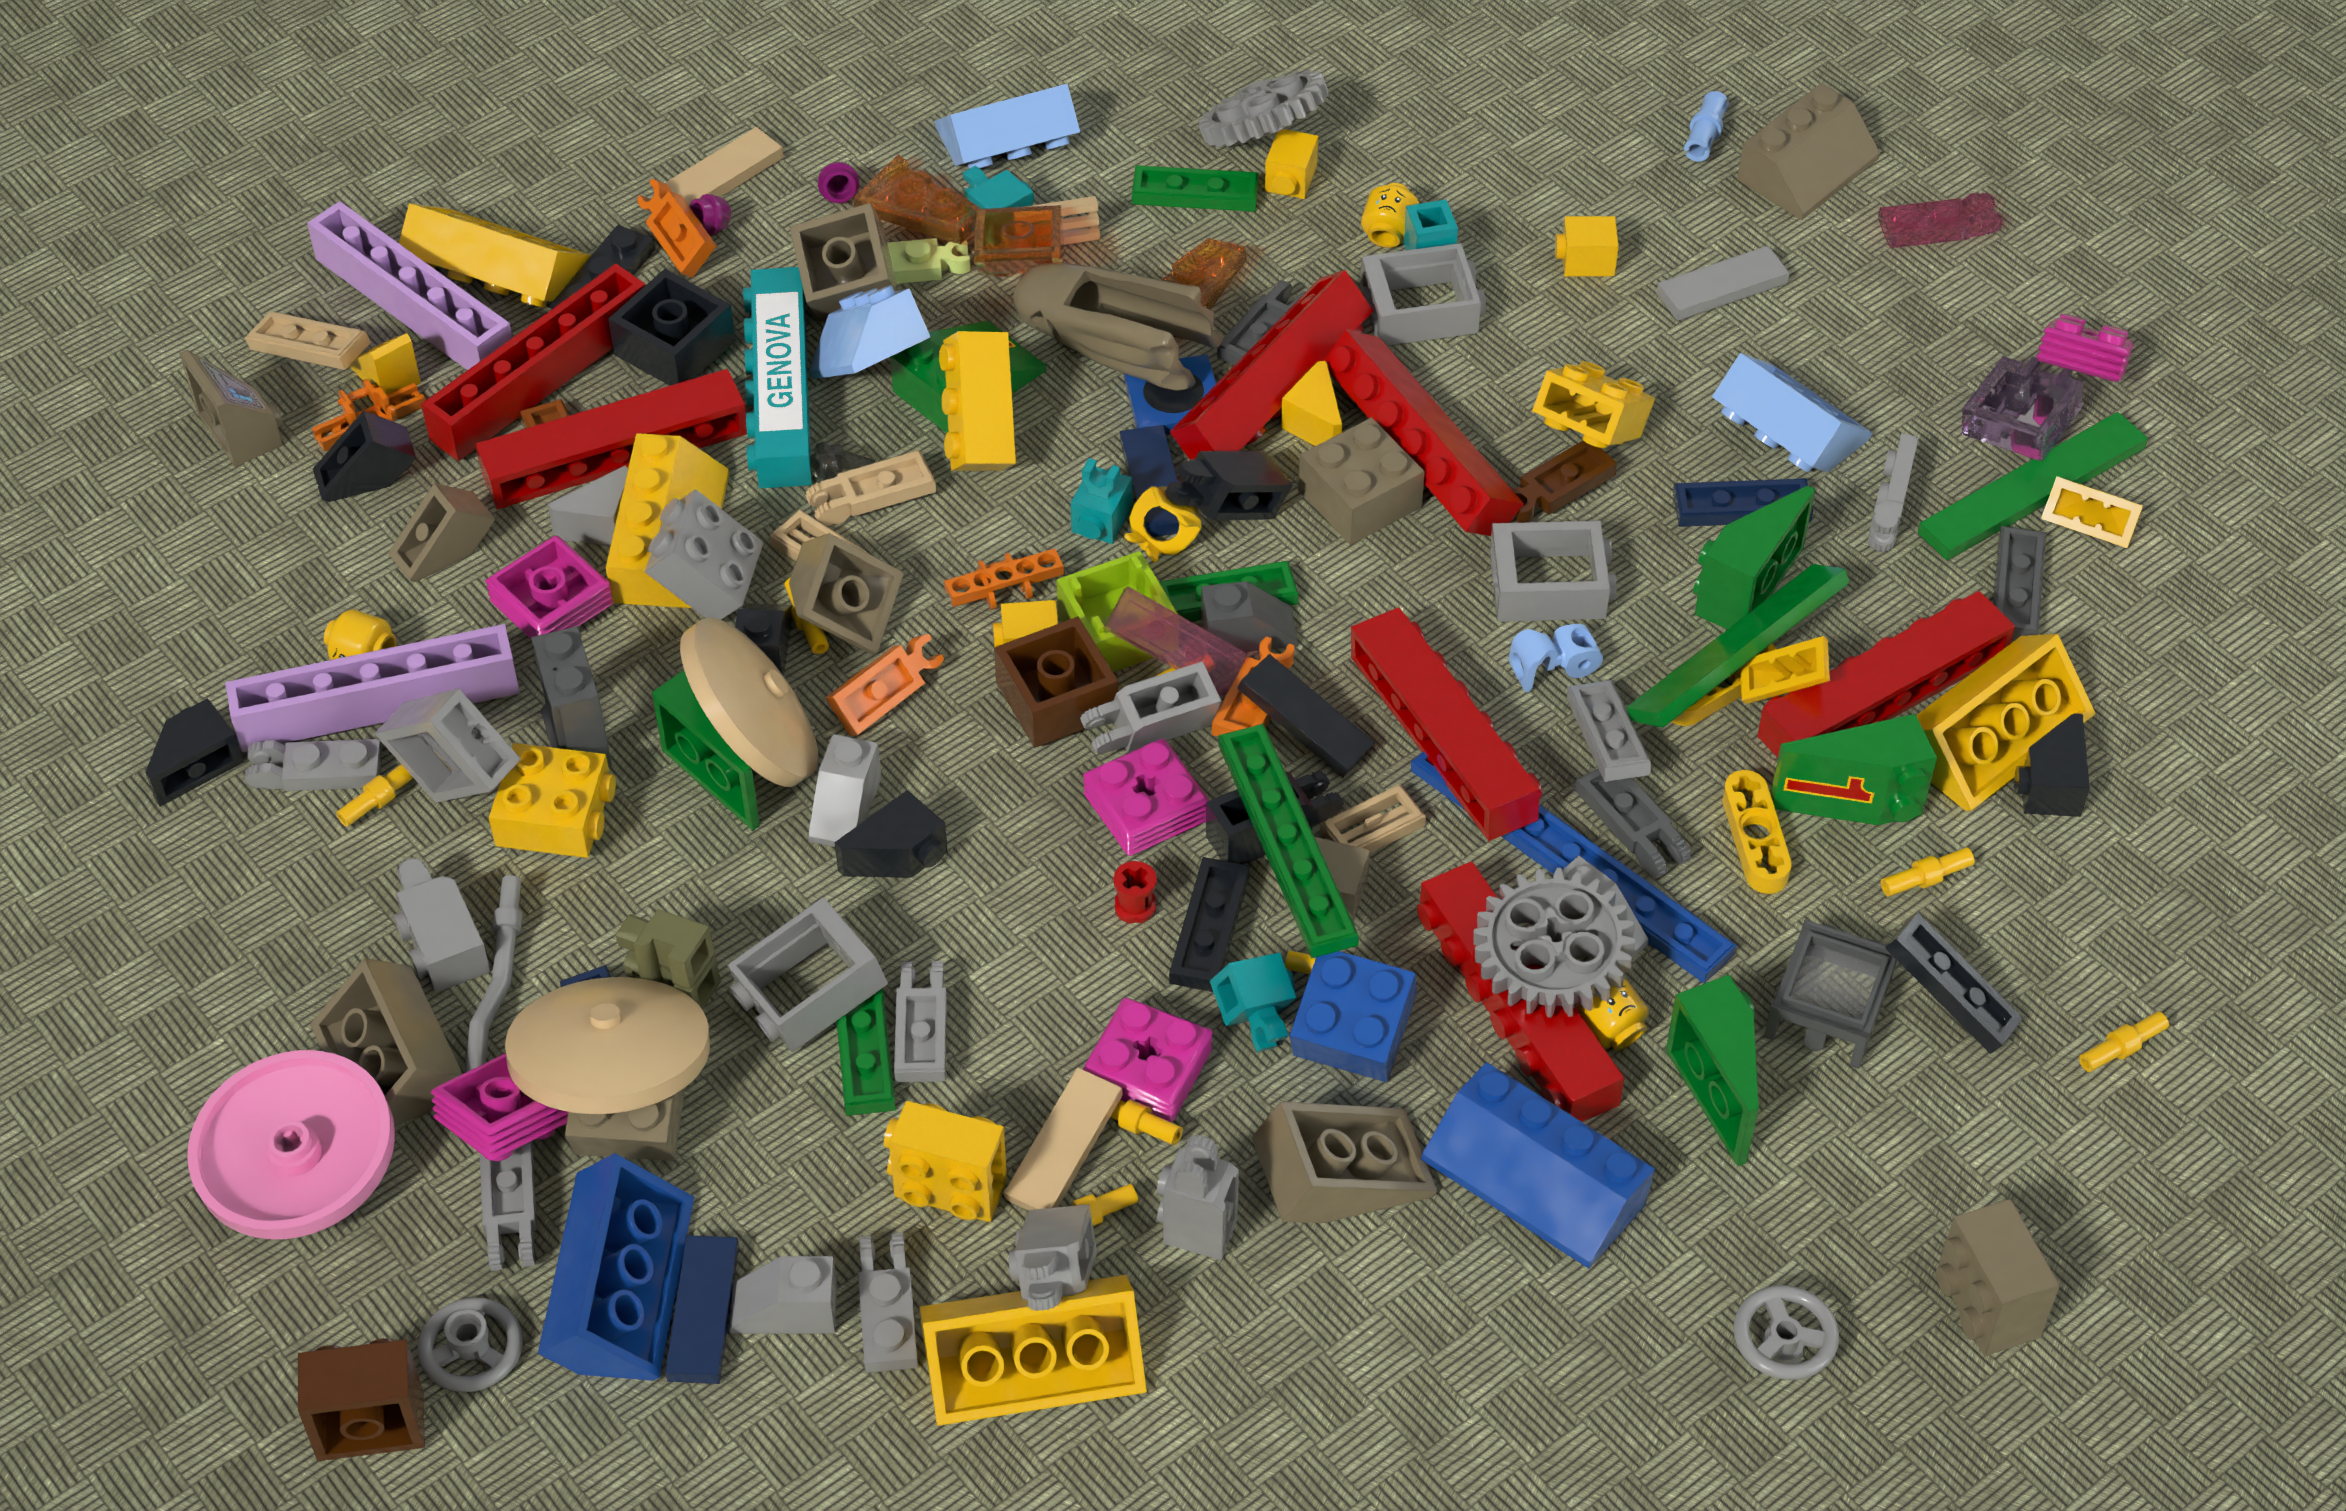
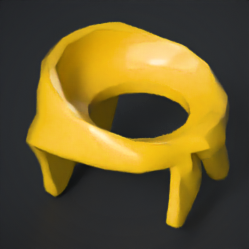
[1124,486,1202,563]

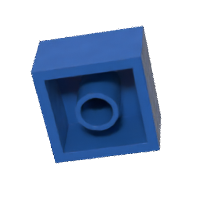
[1289,951,1417,1083]

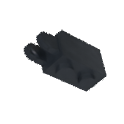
[1165,451,1293,520]
[1206,771,1344,864]

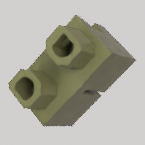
[616,909,721,1010]

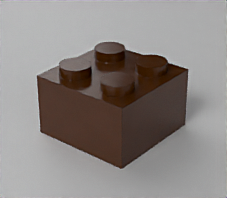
[994,616,1118,748]
[298,1338,425,1461]

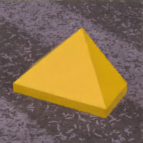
[2041,477,2143,548]
[1741,636,1830,704]

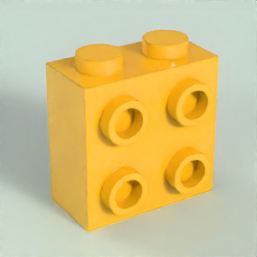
[1532,361,1656,449]
[489,743,616,858]
[884,1101,1007,1223]

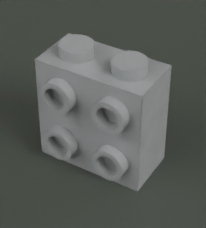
[645,489,764,620]

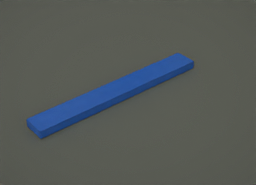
[1411,752,1737,984]

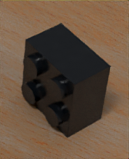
[608,269,736,386]

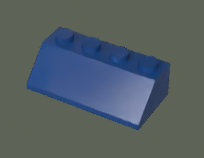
[1421,1062,1655,1269]
[538,1153,694,1381]

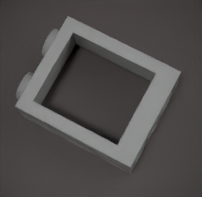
[1360,243,1486,346]
[1490,521,1617,622]
[727,897,888,1053]

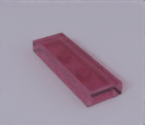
[1103,586,1248,696]

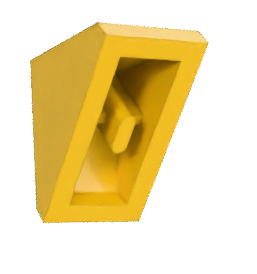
[350,333,421,395]
[1281,361,1342,446]

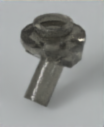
[810,442,876,480]

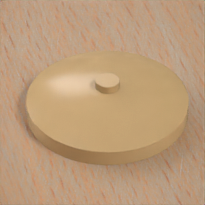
[680,617,818,787]
[505,977,710,1114]

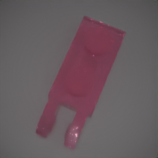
[1878,192,2003,248]

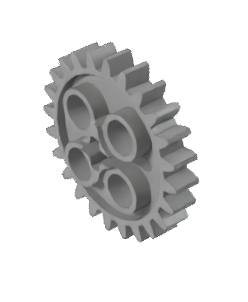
[1198,69,1329,147]
[1474,868,1636,1018]

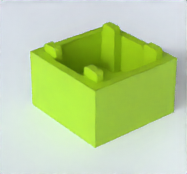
[1057,551,1178,672]

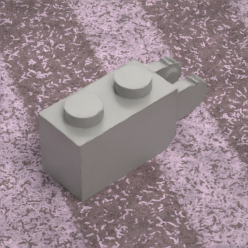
[1080,661,1221,754]
[393,857,491,993]
[1157,1134,1239,1260]
[1008,1204,1097,1311]

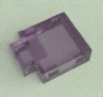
[1962,356,2083,461]

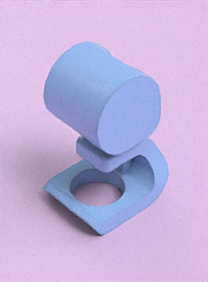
[1508,624,1603,692]

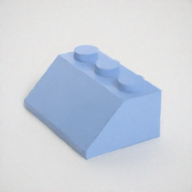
[934,84,1080,169]
[809,285,930,379]
[1712,353,1873,473]

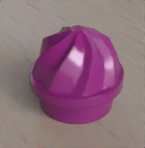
[817,162,859,203]
[690,194,732,236]

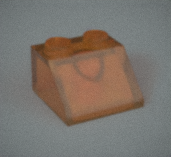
[974,205,1065,277]

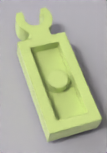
[887,238,971,284]

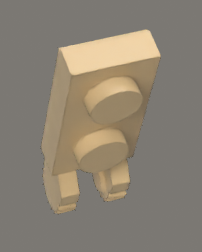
[805,450,936,527]

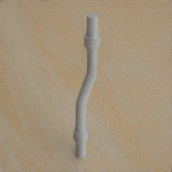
[465,875,523,1073]

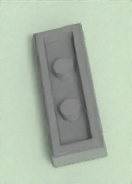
[1656,246,1790,321]
[1567,680,1651,782]

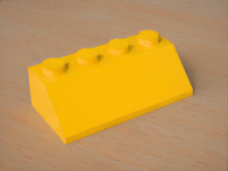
[399,203,591,308]
[606,433,729,608]
[1916,634,2096,811]
[919,1275,1147,1426]

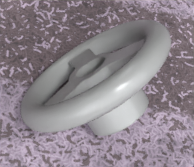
[1733,1285,1839,1380]
[418,1298,523,1392]

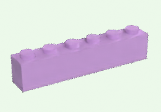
[307,201,513,370]
[225,624,520,752]

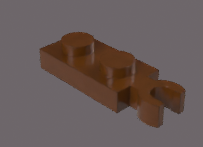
[1511,441,1617,523]

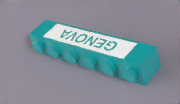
[743,267,812,489]

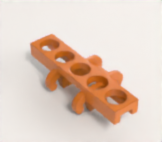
[312,379,426,452]
[944,548,1064,610]

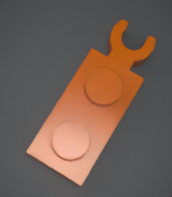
[637,178,717,278]
[825,634,944,736]
[1212,636,1294,737]

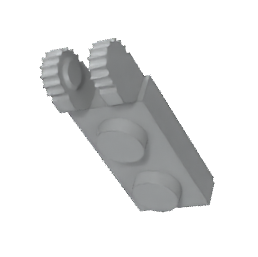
[1868,433,1918,553]
[245,739,383,791]
[894,961,947,1082]
[480,1141,537,1271]
[858,1233,918,1373]

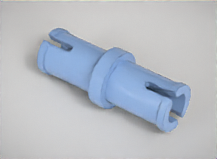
[1684,91,1729,162]

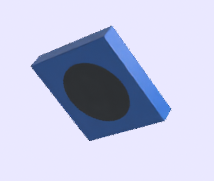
[1123,354,1216,435]

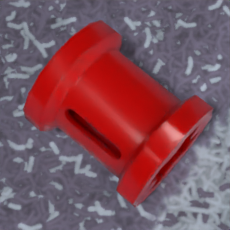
[1113,861,1157,924]

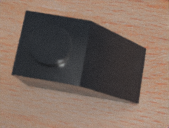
[313,411,416,502]
[735,603,793,676]
[145,698,244,807]
[2014,713,2090,817]
[835,790,948,878]

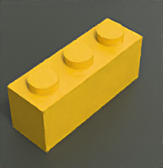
[939,331,1016,471]

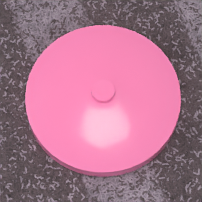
[187,1050,395,1239]

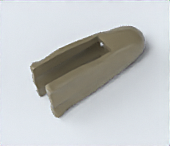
[1013,263,1223,390]

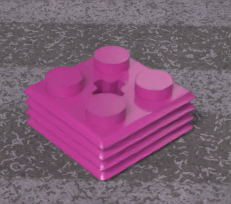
[2036,313,2134,382]
[485,535,613,640]
[1083,738,1209,856]
[1083,997,1212,1122]
[431,1053,568,1161]

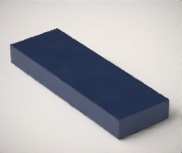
[1120,425,1179,537]
[1673,478,1813,527]
[665,1235,739,1384]

